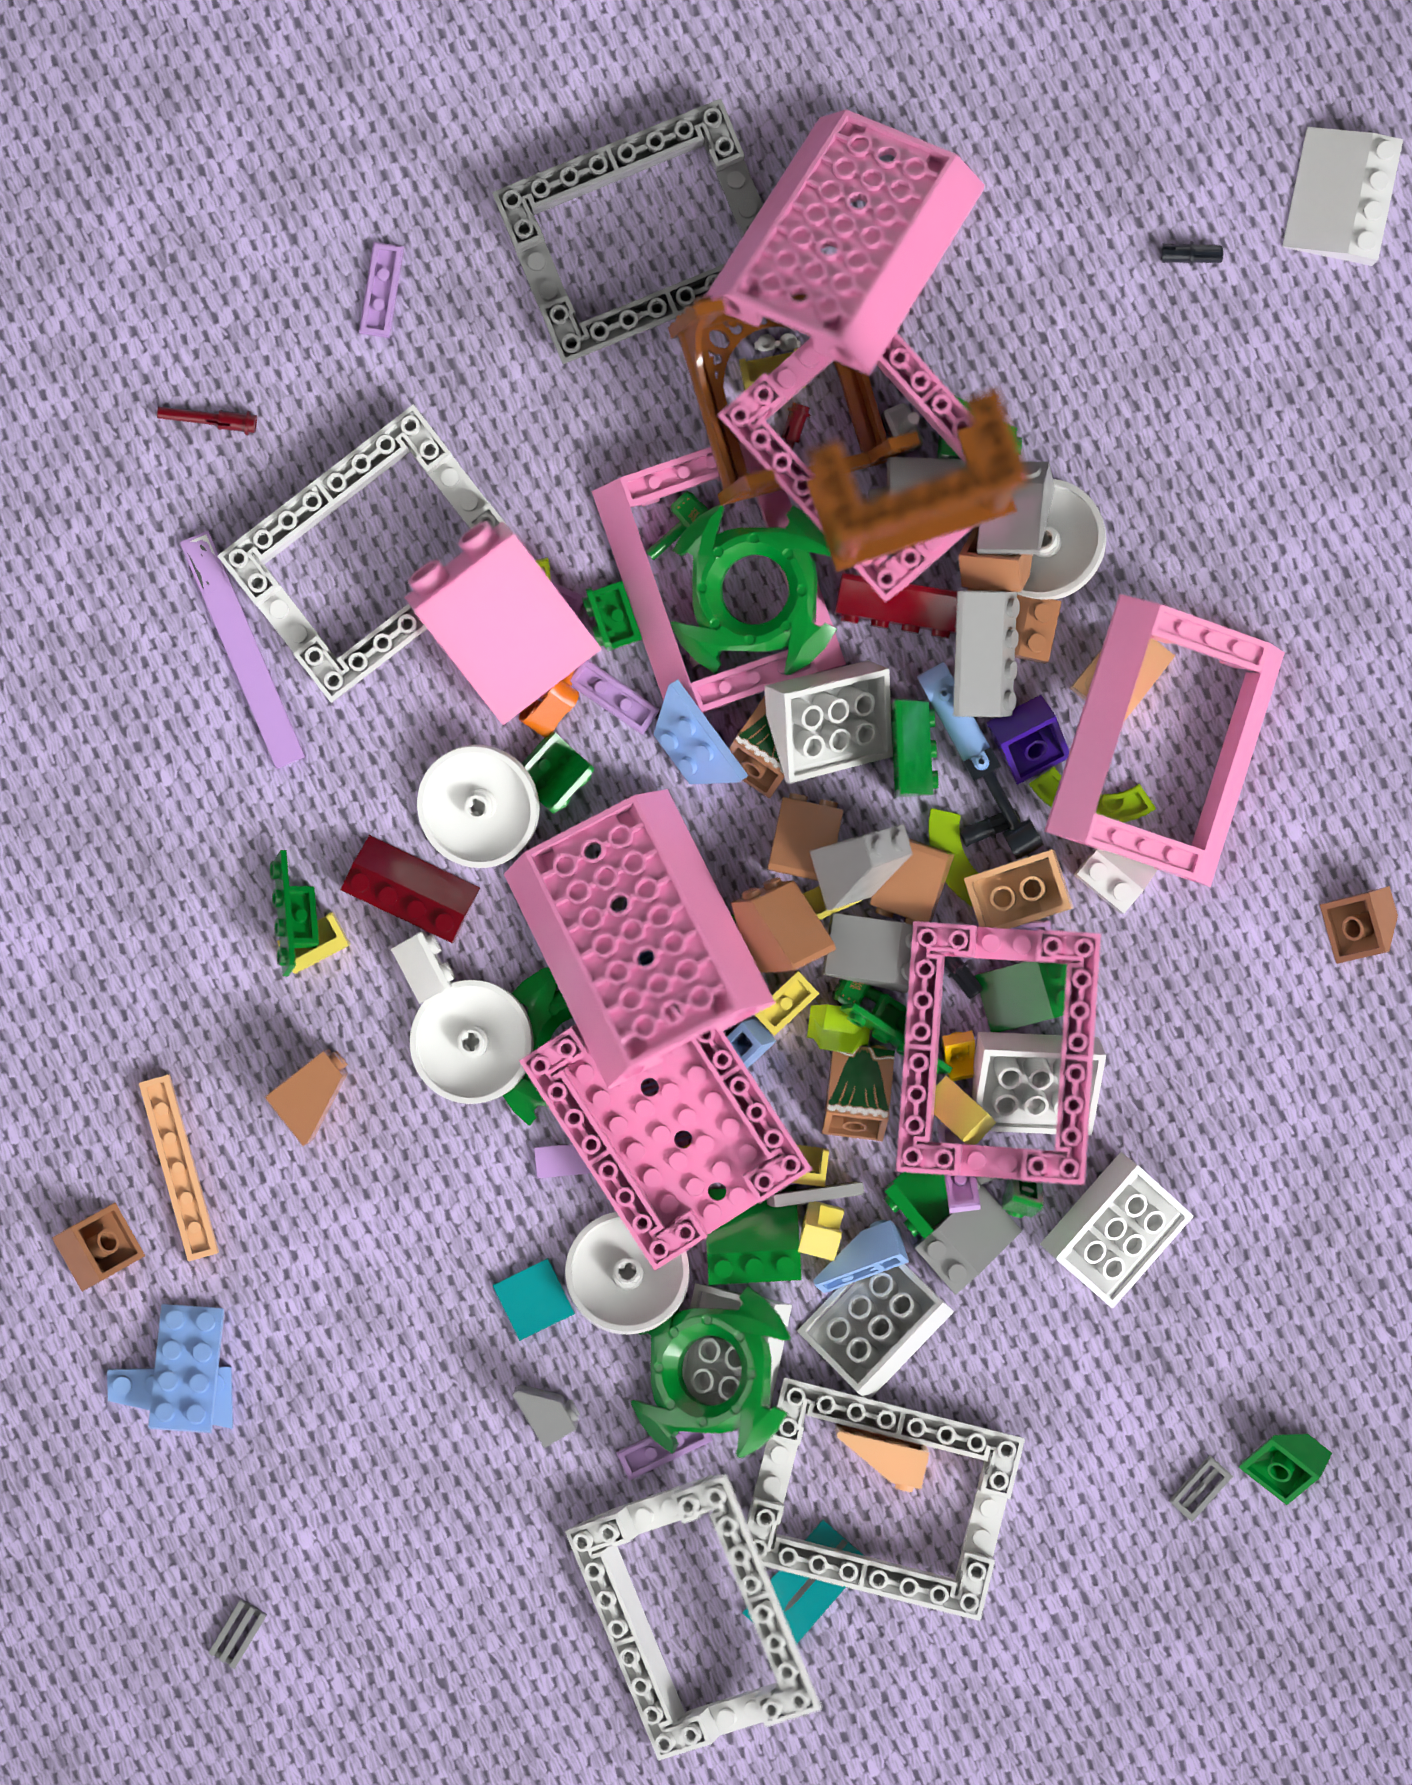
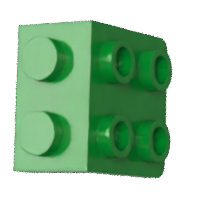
[582,581,642,652]
[521,731,594,813]
[883,1172,950,1239]

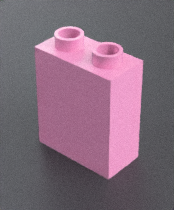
[404,521,601,725]

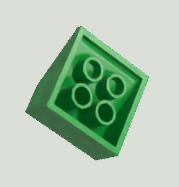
[891,700,939,797]
[706,1185,802,1285]

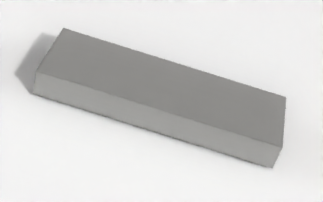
[767,1181,864,1207]

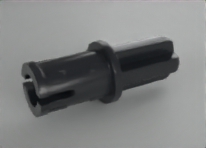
[1161,241,1223,266]
[959,808,1021,847]
[944,956,983,999]

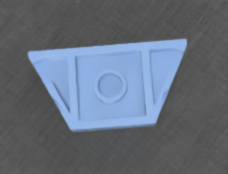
[653,679,748,784]

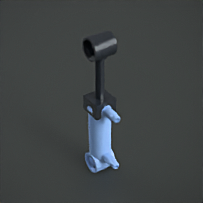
[917,662,1044,860]

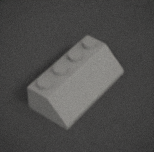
[953,590,1020,717]

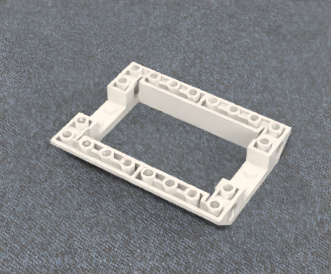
[217,404,510,703]
[746,1377,1025,1621]
[565,1475,822,1761]

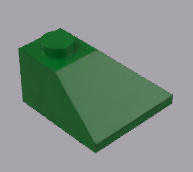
[1238,1434,1332,1505]

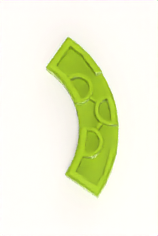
[1028,767,1156,823]
[928,808,979,907]

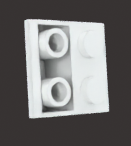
[391,932,456,1004]

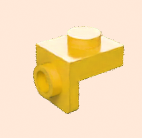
[942,1031,975,1081]

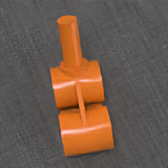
[519,670,579,737]

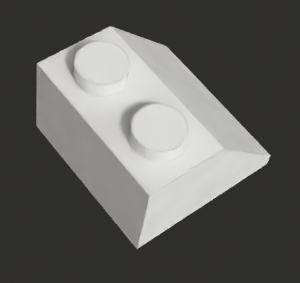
[1073,849,1157,914]

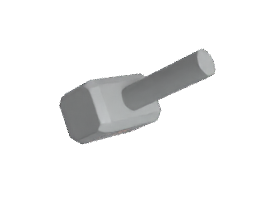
[881,403,923,457]

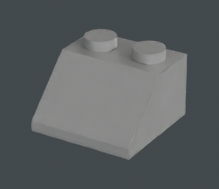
[512,1384,580,1448]

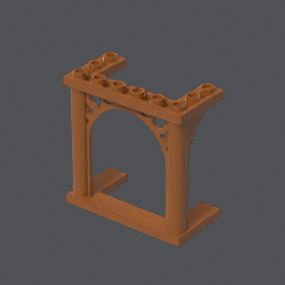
[668,293,920,506]
[807,389,1029,572]

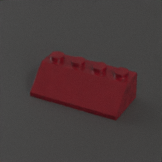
[834,573,958,639]
[340,835,480,943]

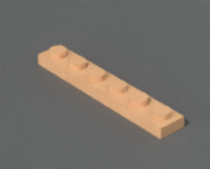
[139,1074,219,1262]

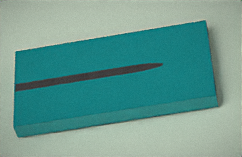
[742,1519,865,1645]

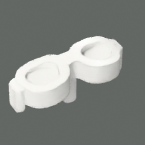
[755,333,800,352]

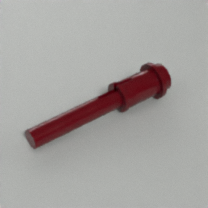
[781,402,811,451]
[157,406,257,436]

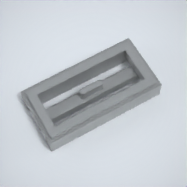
[1168,1455,1233,1522]
[208,1599,267,1669]

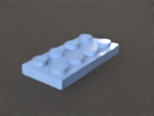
[148,1304,224,1433]

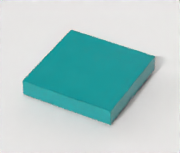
[493,1258,575,1341]

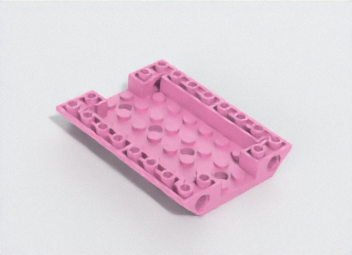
[704,109,984,375]
[504,789,775,1089]
[519,1005,812,1271]

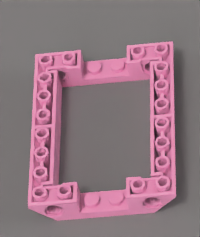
[718,332,973,602]
[592,439,846,713]
[1044,594,1285,887]
[896,921,1101,1185]

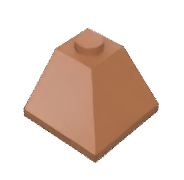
[1320,886,1398,964]

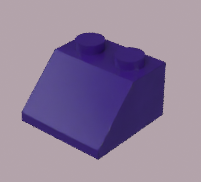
[986,695,1069,785]

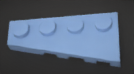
[107,1366,233,1429]

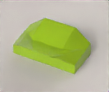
[807,1004,870,1054]

